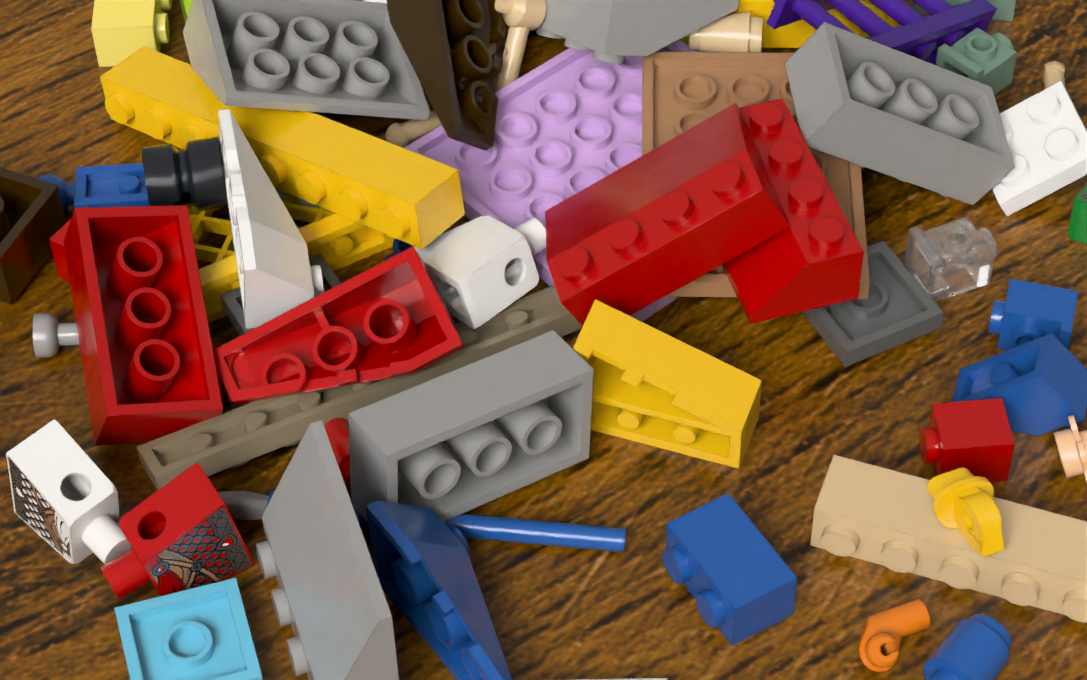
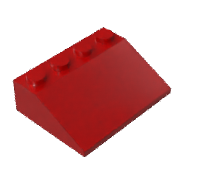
[545,103,791,326]

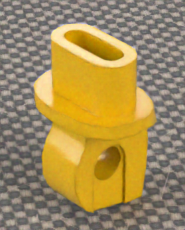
[926,467,1004,557]

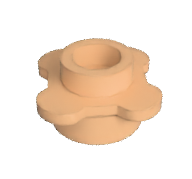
[1053,415,1087,483]

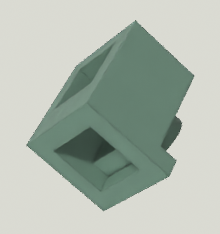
[936,27,1017,95]

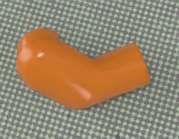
[858,599,931,672]

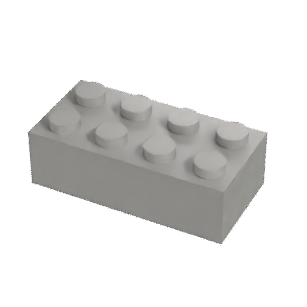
[785,22,1015,205]
[348,330,594,522]

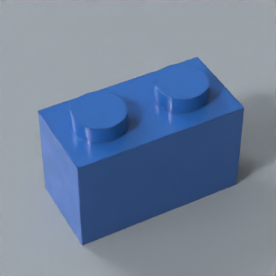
[662,493,797,646]

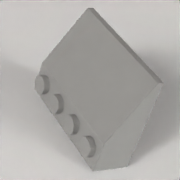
[183,0,430,120]
[536,0,739,63]
[256,420,399,680]

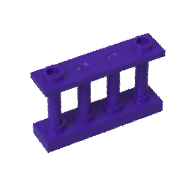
[767,0,997,65]

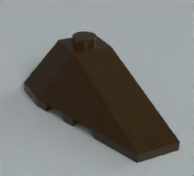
[387,0,506,151]

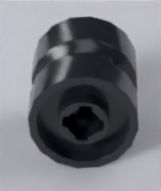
[141,137,228,211]

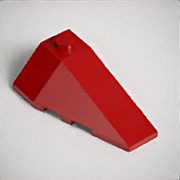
[213,246,465,404]

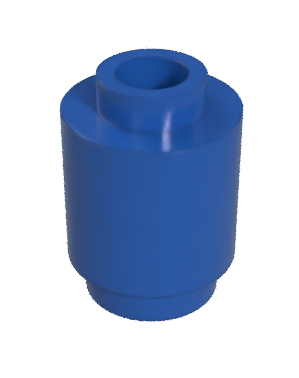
[923,614,1012,680]

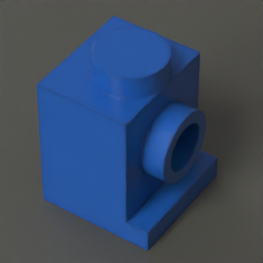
[988,279,1079,351]

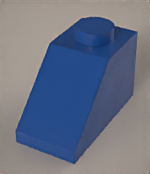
[951,333,1087,436]

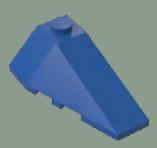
[366,500,513,680]

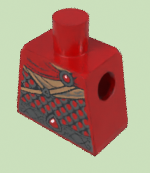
[100,462,255,599]

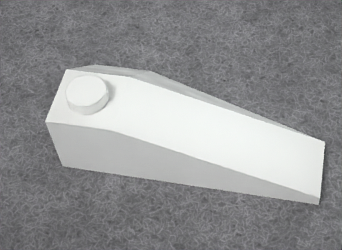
[218,109,324,329]

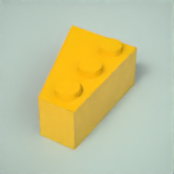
[572,299,762,469]

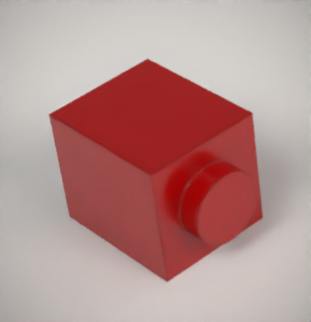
[919,398,1015,482]

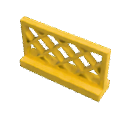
[187,194,394,323]

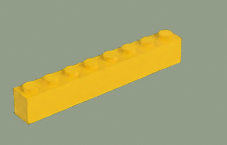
[100,46,465,250]

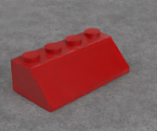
[722,98,864,324]
[64,205,223,446]

